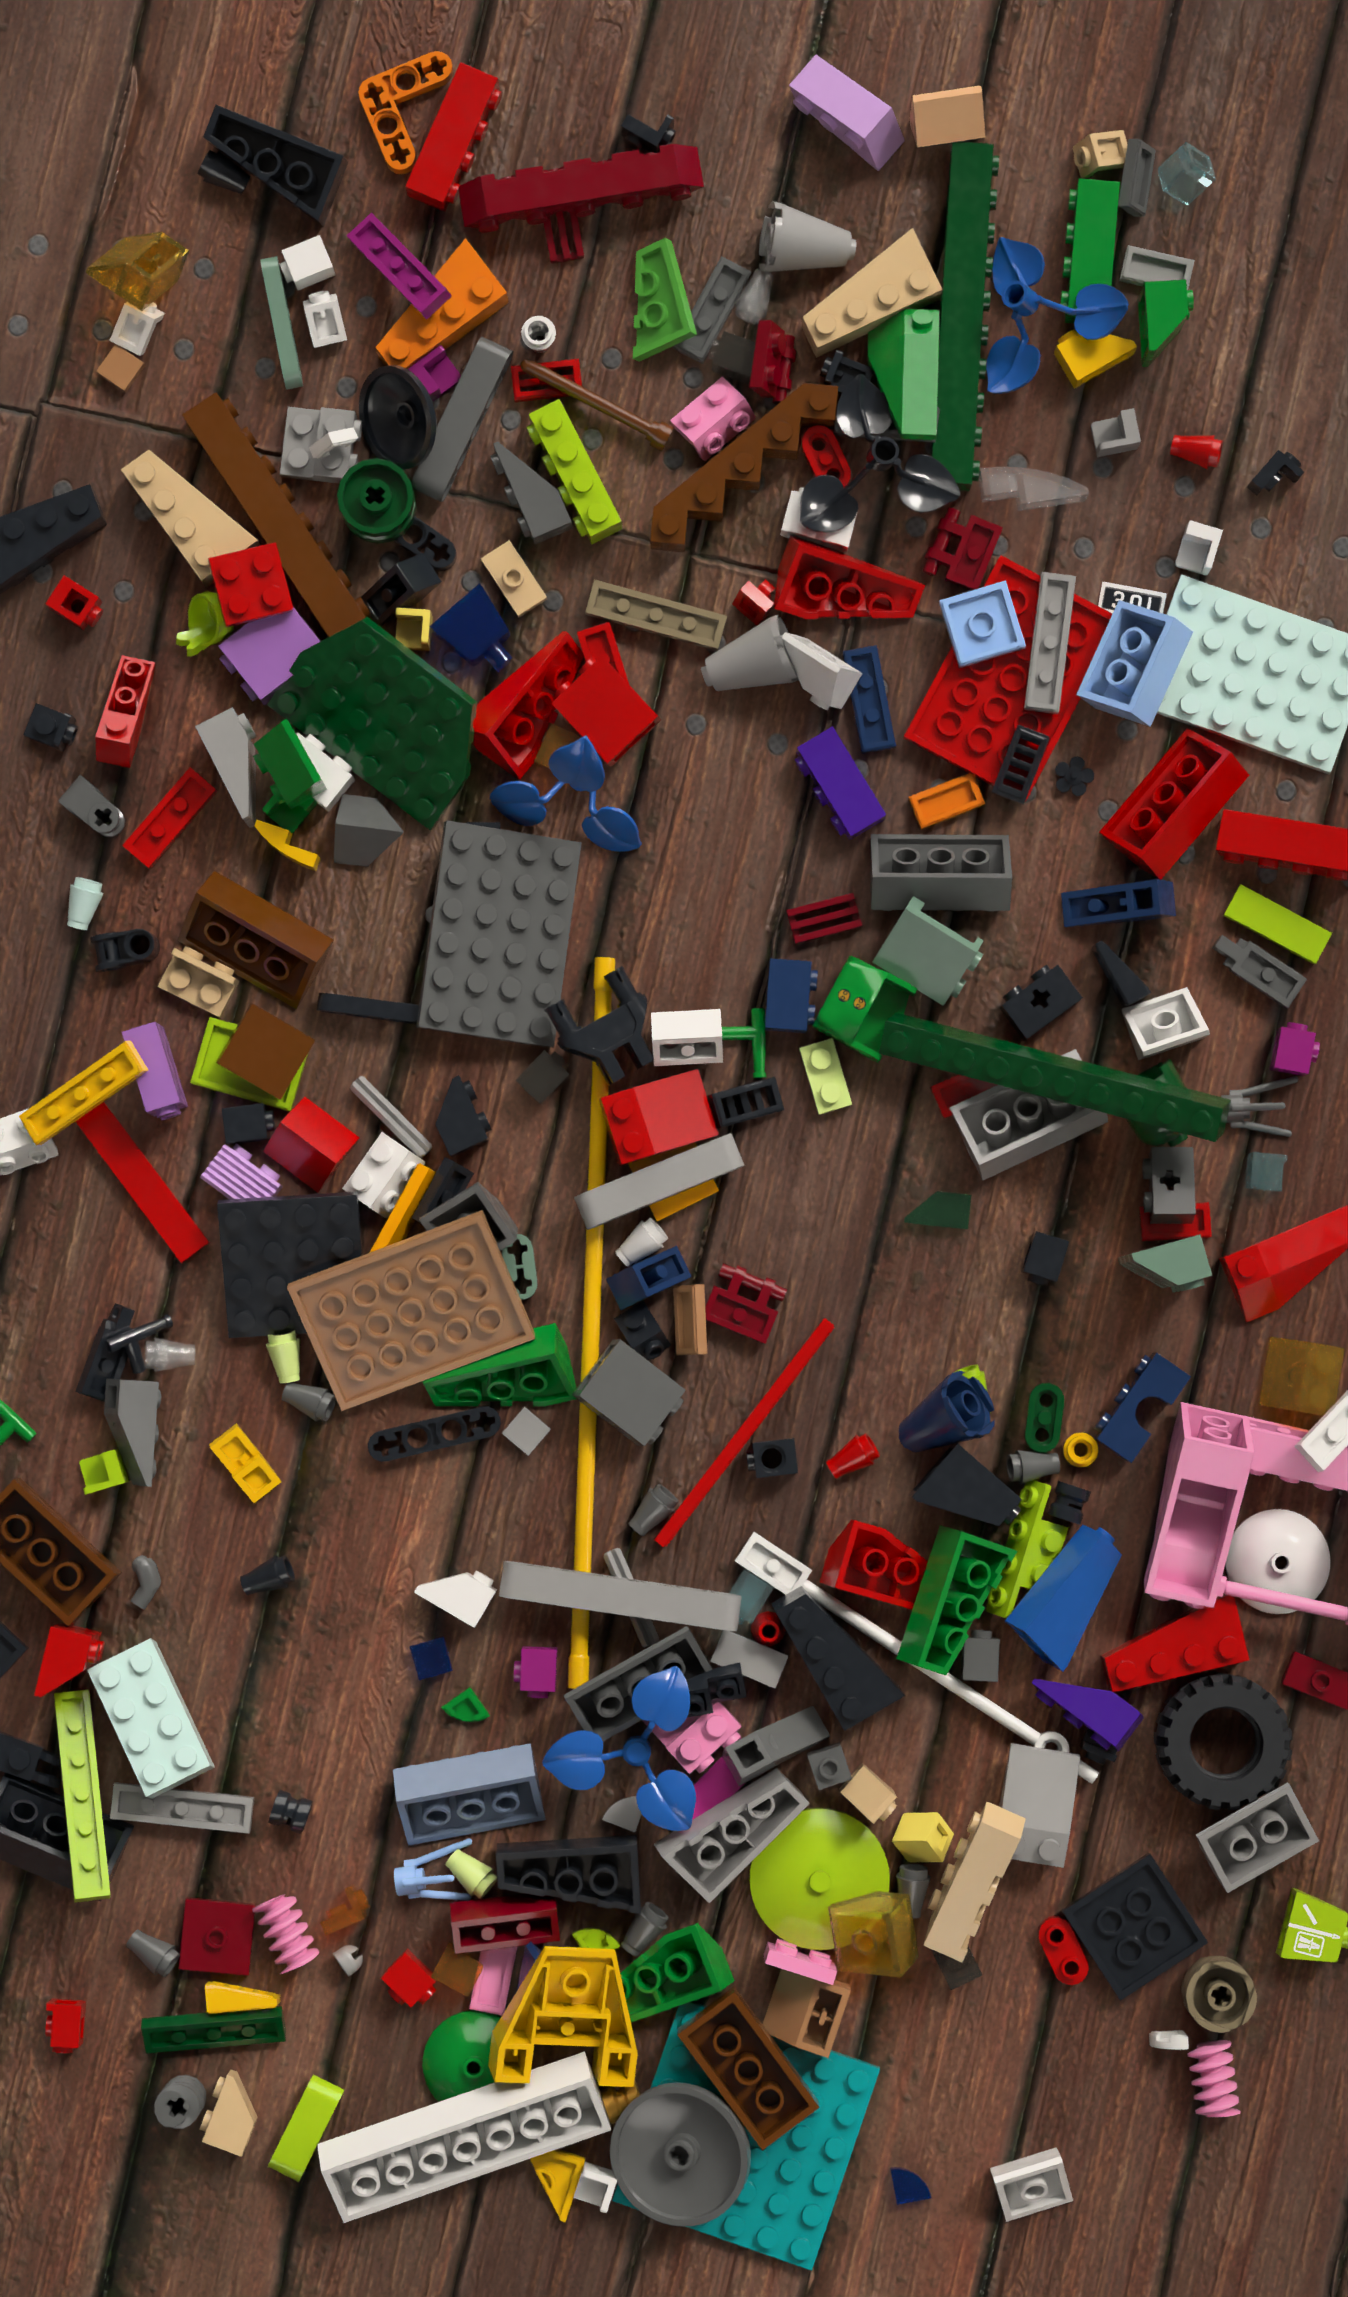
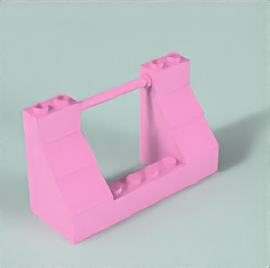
[1144,1402,1348,1625]

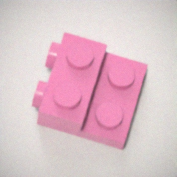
[643,1702,741,1774]

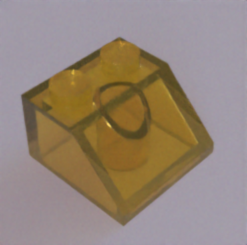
[1259,1337,1345,1416]
[828,1891,919,1977]

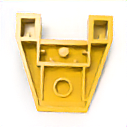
[488,1946,638,2087]

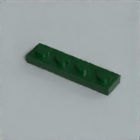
[141,2006,286,2053]

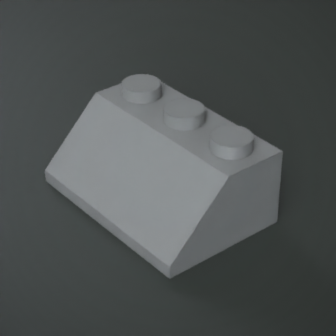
[1196,1782,1319,1893]

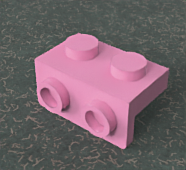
[670,376,756,461]

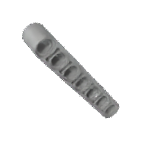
[499,1561,742,1631]

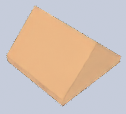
[910,86,985,147]

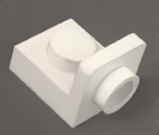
[303,291,347,348]
[109,297,165,356]

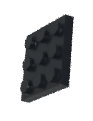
[1062,1852,1208,2001]

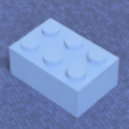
[1076,600,1193,727]

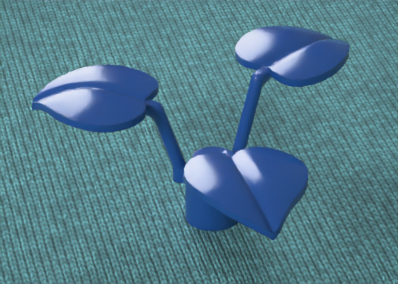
[986,237,1129,394]
[489,736,642,852]
[542,1666,696,1831]

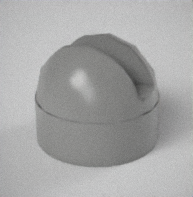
[333,1945,363,1977]

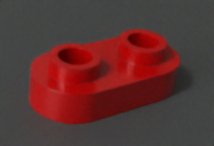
[801,425,851,488]
[1038,1916,1089,1985]

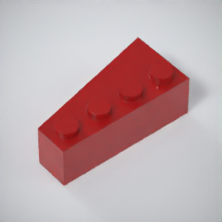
[1101,1593,1250,1692]

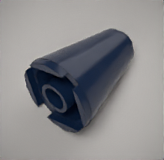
[899,1371,995,1453]

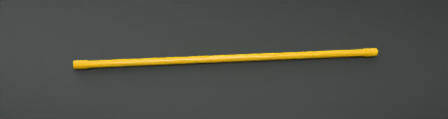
[567,957,615,1689]

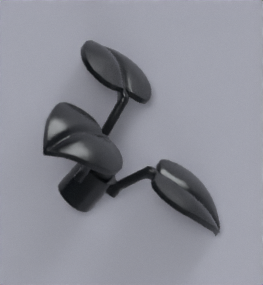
[800,374,960,532]

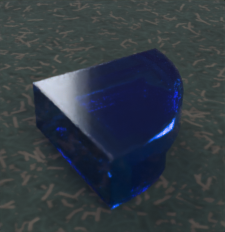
[890,2167,932,2205]

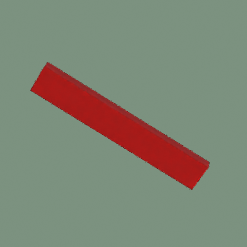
[75,1101,210,1263]

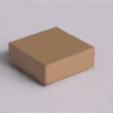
[96,344,145,393]

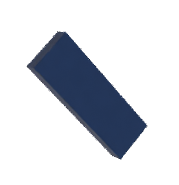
[842,645,896,754]

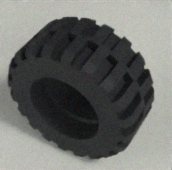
[1154,1673,1293,1811]

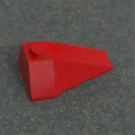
[1219,1205,1348,1323]
[819,1519,928,1610]

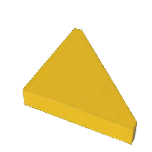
[530,2149,586,2222]

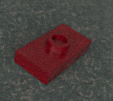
[1281,1651,1348,1710]

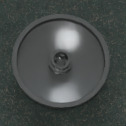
[610,2083,751,2227]

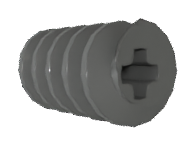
[154,2075,207,2129]

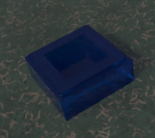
[410,1636,453,1680]

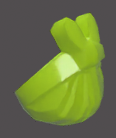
[176,591,234,657]

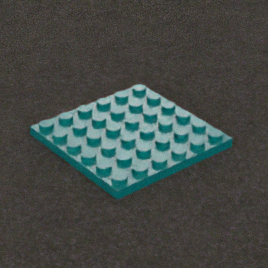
[612,2001,880,2271]

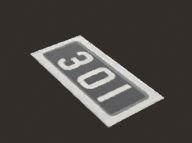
[1098,581,1167,614]

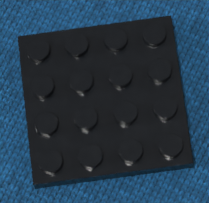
[217,1191,363,1338]

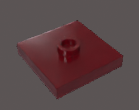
[179,1897,256,1976]

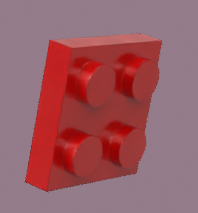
[208,542,294,627]

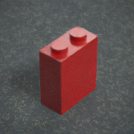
[551,656,661,767]

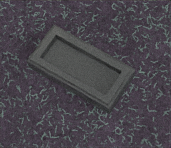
[1118,139,1156,217]

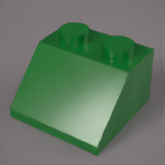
[1137,279,1194,367]
[253,719,327,809]

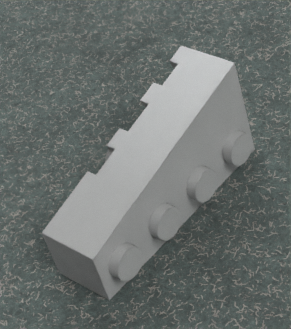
[654,1768,810,1903]

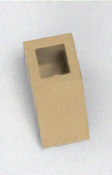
[839,1763,897,1824]
[200,2070,258,2157]

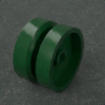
[337,458,417,544]

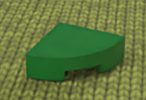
[442,1686,490,1722]

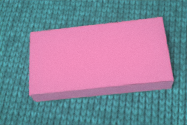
[469,1946,518,2016]

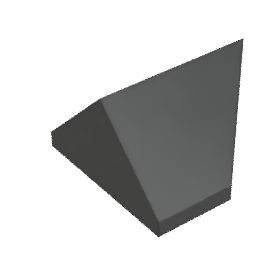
[334,794,404,867]

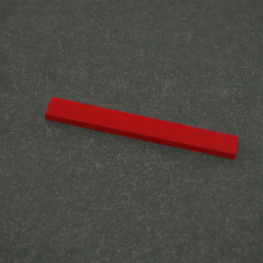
[654,1318,835,1547]

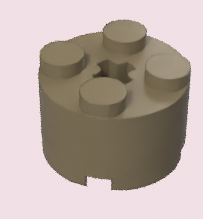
[1181,1956,1257,2033]

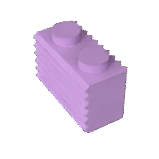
[200,1143,283,1199]

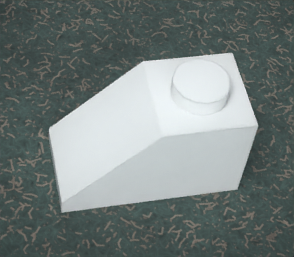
[414,1570,497,1628]

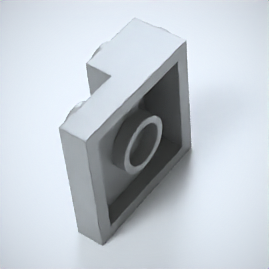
[280,407,362,484]

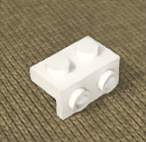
[0,1109,58,1175]
[342,1132,425,1218]

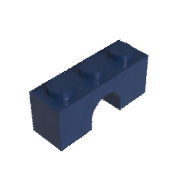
[1094,1353,1191,1463]

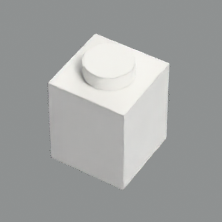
[279,235,335,290]

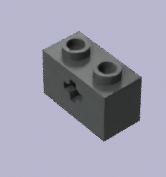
[1142,1147,1196,1224]

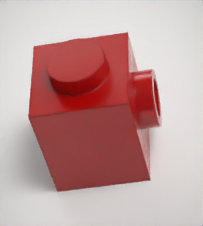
[381,1948,438,2007]

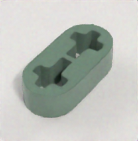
[502,1234,538,1300]

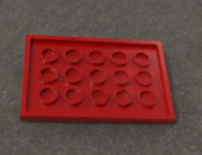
[903,555,1112,802]

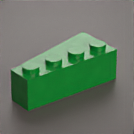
[896,1525,1018,1676]

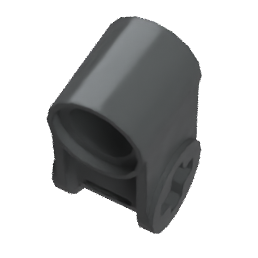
[58,775,125,837]

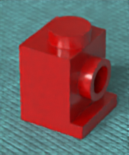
[45,575,103,631]
[45,1998,86,2053]

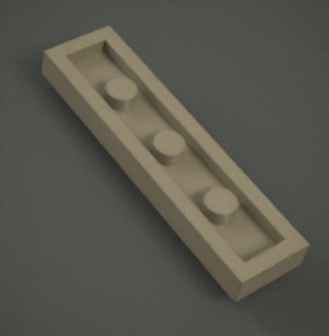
[585,579,727,651]

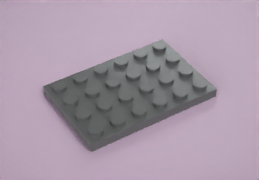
[416,821,582,1048]

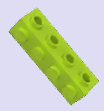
[526,399,622,545]

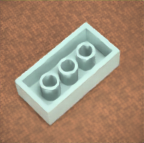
[87,1638,215,1799]

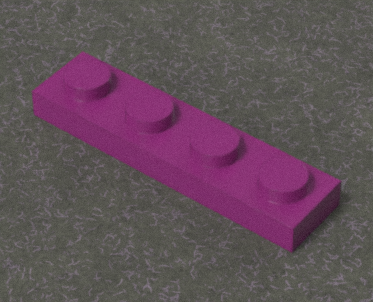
[346,212,452,320]

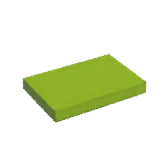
[190,1017,308,1112]

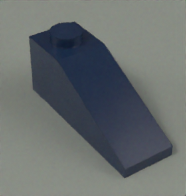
[1061,879,1176,927]

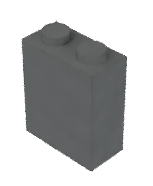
[572,1339,686,1446]

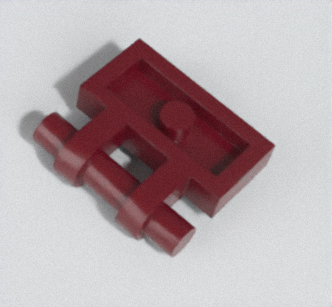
[749,320,797,405]
[923,507,1003,591]
[705,1263,788,1344]

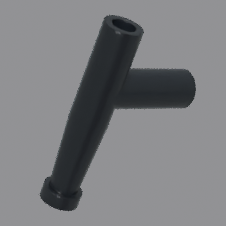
[105,1314,173,1374]

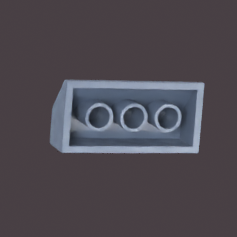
[393,1743,546,1846]

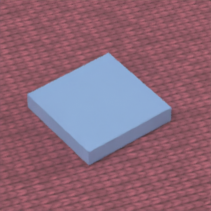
[939,580,1026,668]

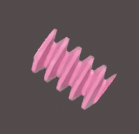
[252,1894,319,1974]
[1187,2040,1241,2117]

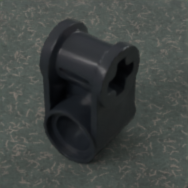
[90,929,160,972]

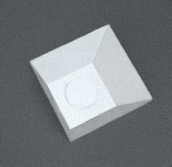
[782,632,863,710]

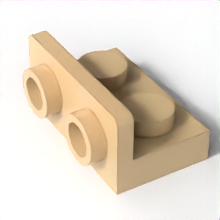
[158,946,239,1018]

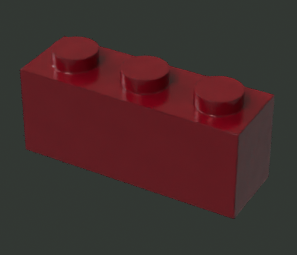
[450,1893,560,1954]

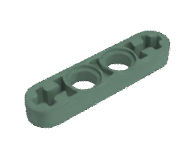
[260,256,303,390]

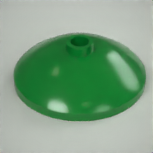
[422,2010,501,2102]

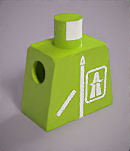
[1276,1888,1348,1962]

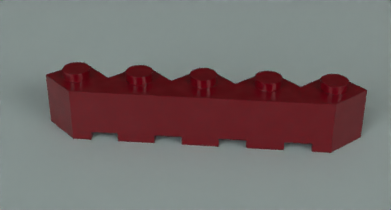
[458,144,704,233]

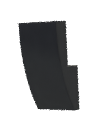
[687,1663,747,1718]

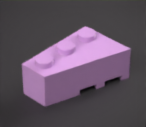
[789,55,905,171]

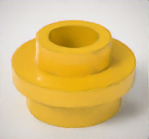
[1063,1432,1098,1467]

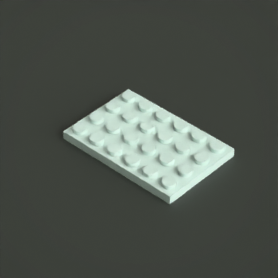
[1157,574,1348,775]

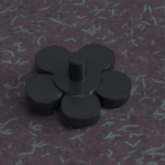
[1055,756,1094,796]

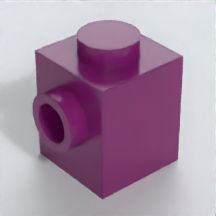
[1270,1022,1320,1076]
[514,1646,558,1698]

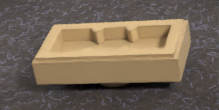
[481,540,547,618]

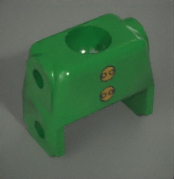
[812,956,918,1063]

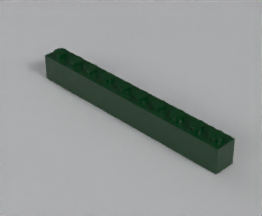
[931,142,999,491]
[879,1013,1231,1142]

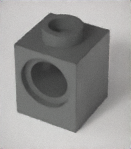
[961,1630,1000,1682]
[807,1742,852,1790]

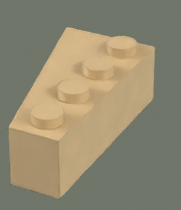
[802,228,942,358]
[121,450,261,588]
[923,1802,1026,1962]

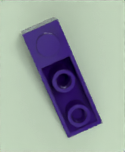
[1032,1679,1144,1751]

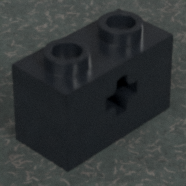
[1000,965,1083,1041]

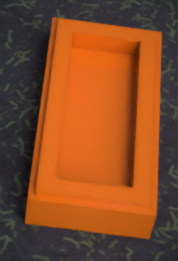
[908,773,985,830]

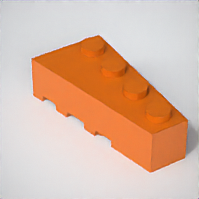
[376,238,509,369]

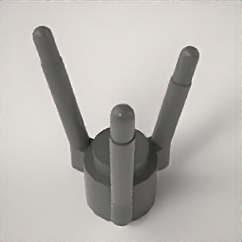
[1221,1076,1299,1137]

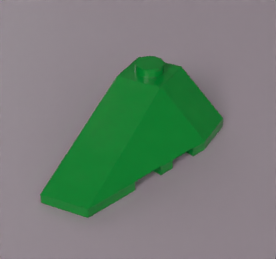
[620,1923,735,2022]

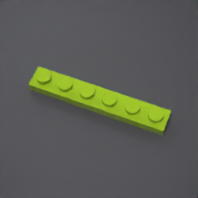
[54,1690,110,1903]

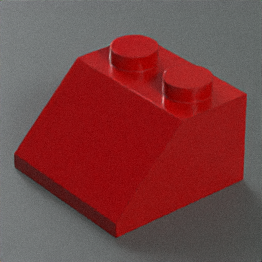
[34,1623,105,1697]

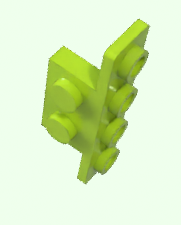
[986,1480,1068,1619]

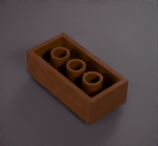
[0,1478,122,1626]
[677,1986,820,2150]

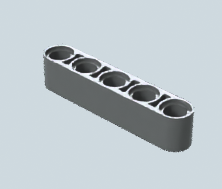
[411,336,513,502]

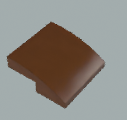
[216,1003,315,1100]

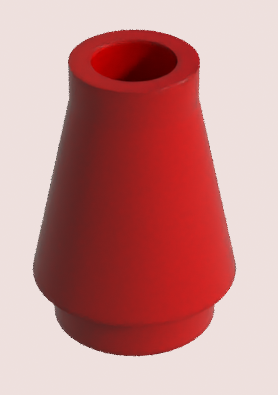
[1170,435,1223,469]
[826,1433,880,1479]
[751,1611,786,1646]

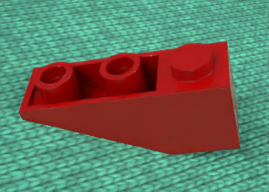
[95,655,155,768]

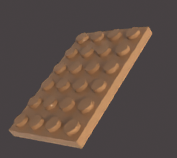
[287,1210,535,1411]

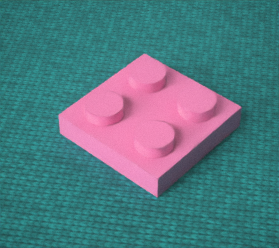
[764,1939,837,1985]

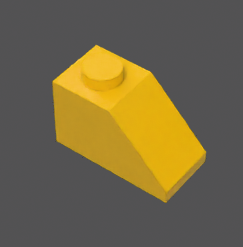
[1054,329,1137,389]

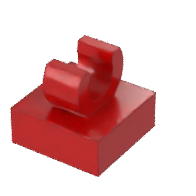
[732,579,776,626]

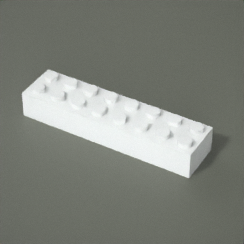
[317,2051,611,2223]

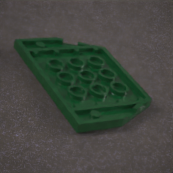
[267,617,477,831]

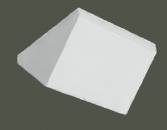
[1122,987,1210,1060]
[990,2147,1073,2222]

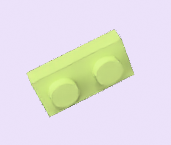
[799,1038,852,1115]

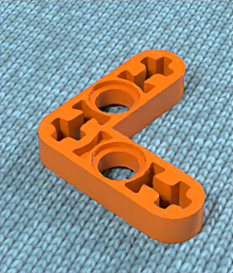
[358,51,453,175]

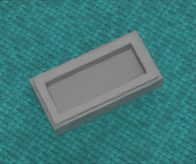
[1119,245,1195,290]
[710,1630,788,1688]

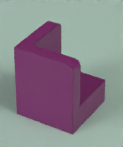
[408,345,461,402]

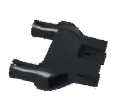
[544,966,654,1086]

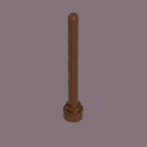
[521,359,674,452]

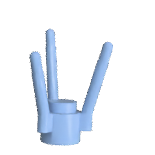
[394,1838,472,1901]

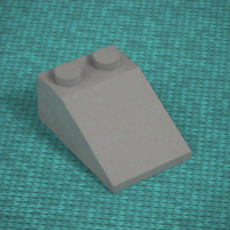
[195,707,257,828]
[999,1743,1080,1868]

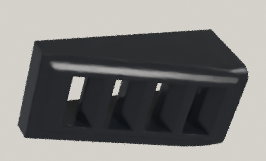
[991,725,1050,805]
[1091,940,1152,1008]
[707,1077,785,1129]

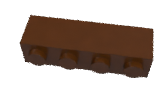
[177,871,334,1009]

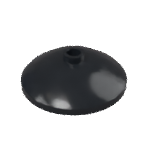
[359,365,437,470]

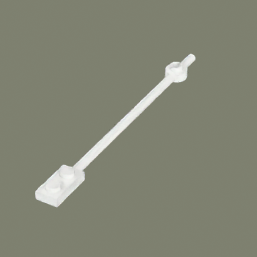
[735,1532,1099,1784]

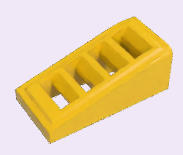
[205,1981,281,2014]

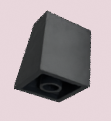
[909,1443,1022,1526]

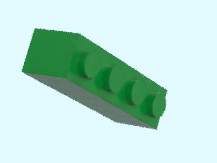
[1060,178,1120,323]

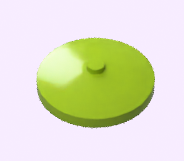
[749,1807,890,1950]

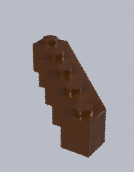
[650,383,838,552]

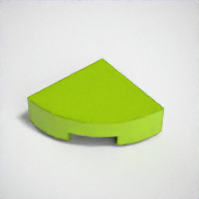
[572,1928,620,1950]

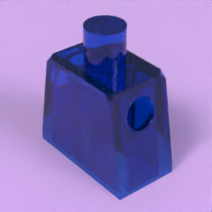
[430,583,513,672]

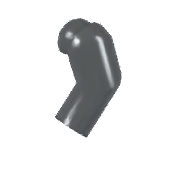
[130,1555,161,1610]

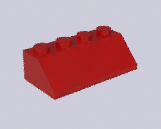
[1099,728,1250,880]

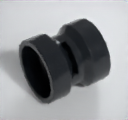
[1047,1481,1091,1525]
[268,1789,313,1834]

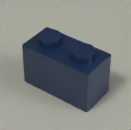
[765,958,818,1033]

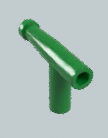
[722,1008,766,1078]
[0,1399,37,1446]

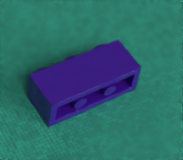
[794,726,886,840]

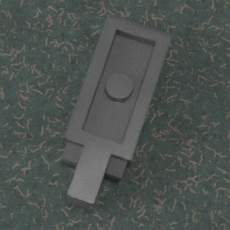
[1212,935,1307,1009]

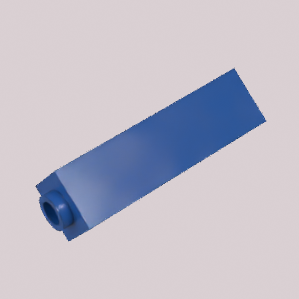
[1005,1525,1122,1672]

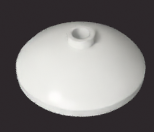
[1225,1509,1330,1614]

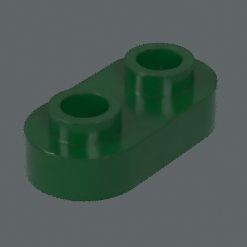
[1024,1383,1064,1453]

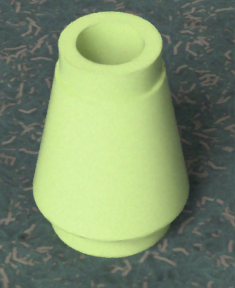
[266,1331,300,1383]
[445,1849,497,1899]

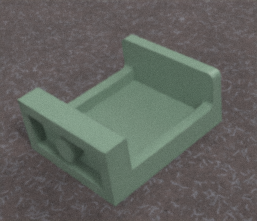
[873,896,984,1005]

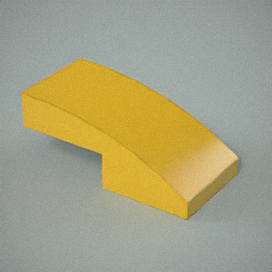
[254,819,321,871]
[209,1423,281,1503]

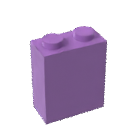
[219,607,320,705]
[122,1022,188,1120]

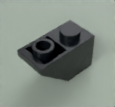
[436,1075,492,1157]

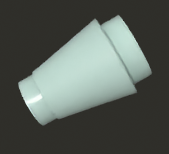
[67,877,104,930]

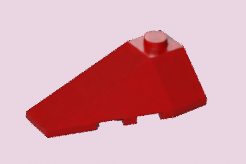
[774,535,925,619]
[472,631,584,779]

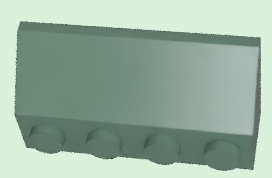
[1117,1234,1212,1293]

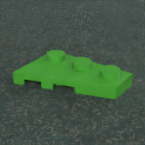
[633,238,697,362]

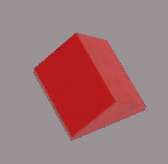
[263,1096,360,1193]

